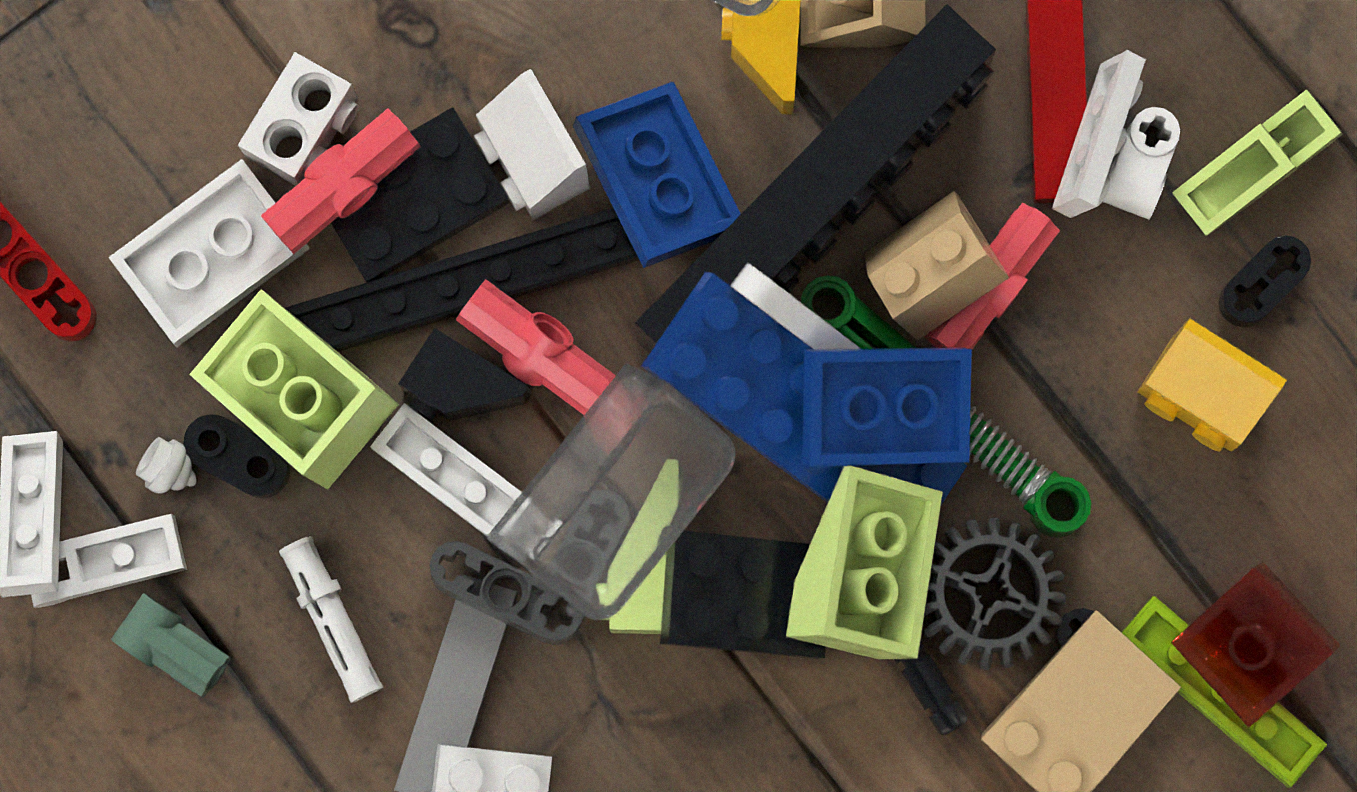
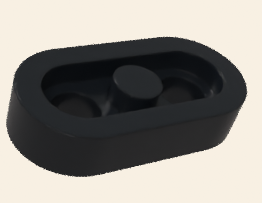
[183,414,290,499]

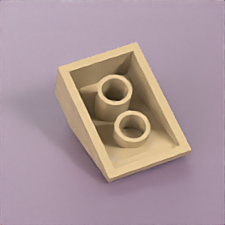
[981,610,1181,792]

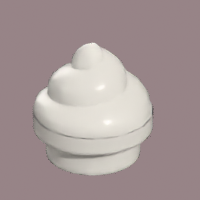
[136,437,197,493]

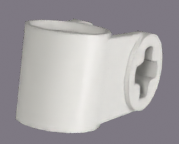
[1102,107,1180,219]

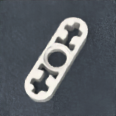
[731,263,860,350]

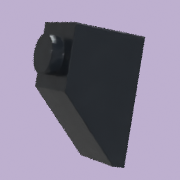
[398,328,532,421]

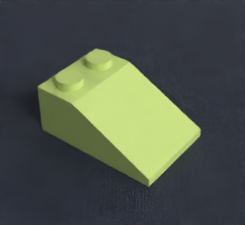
[189,289,399,489]
[786,466,943,659]

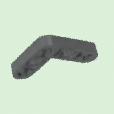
[430,492,631,645]

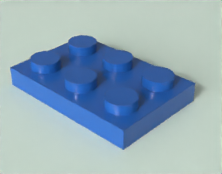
[572,81,741,268]
[802,348,972,467]

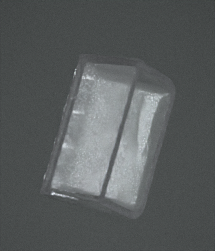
[486,363,735,620]

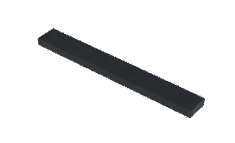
[228,208,639,352]

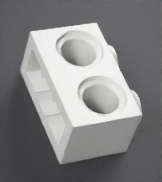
[238,52,359,186]

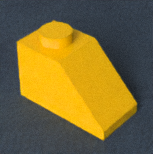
[721,0,801,115]

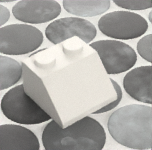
[474,69,590,220]

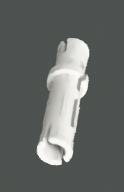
[279,536,384,703]

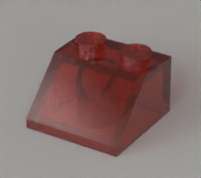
[1171,562,1341,728]

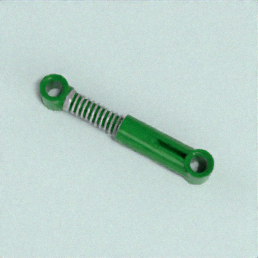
[800,275,1091,538]

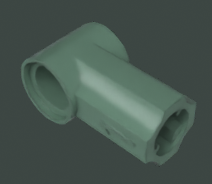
[111,593,231,697]

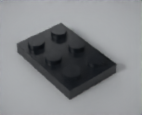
[331,107,510,283]
[660,530,826,659]

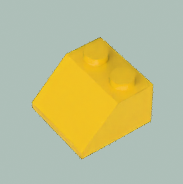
[1137,319,1287,452]

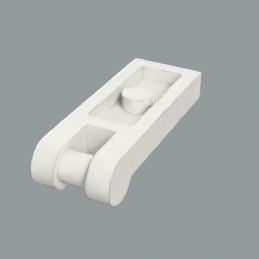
[31,514,187,608]

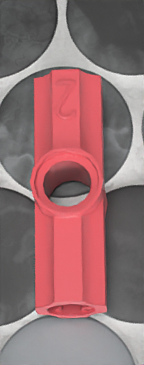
[261,108,420,254]
[924,202,1060,349]
[456,279,620,419]

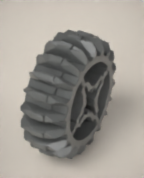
[923,517,1066,670]

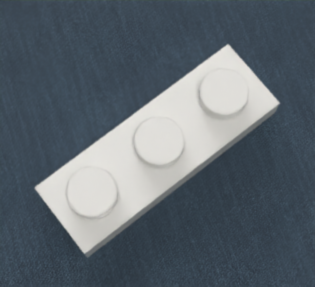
[1052,50,1146,218]
[370,403,538,550]
[0,431,63,597]

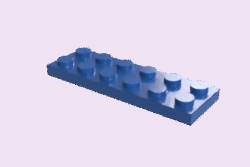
[641,272,967,505]

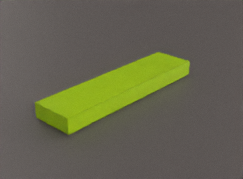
[1121,596,1327,788]

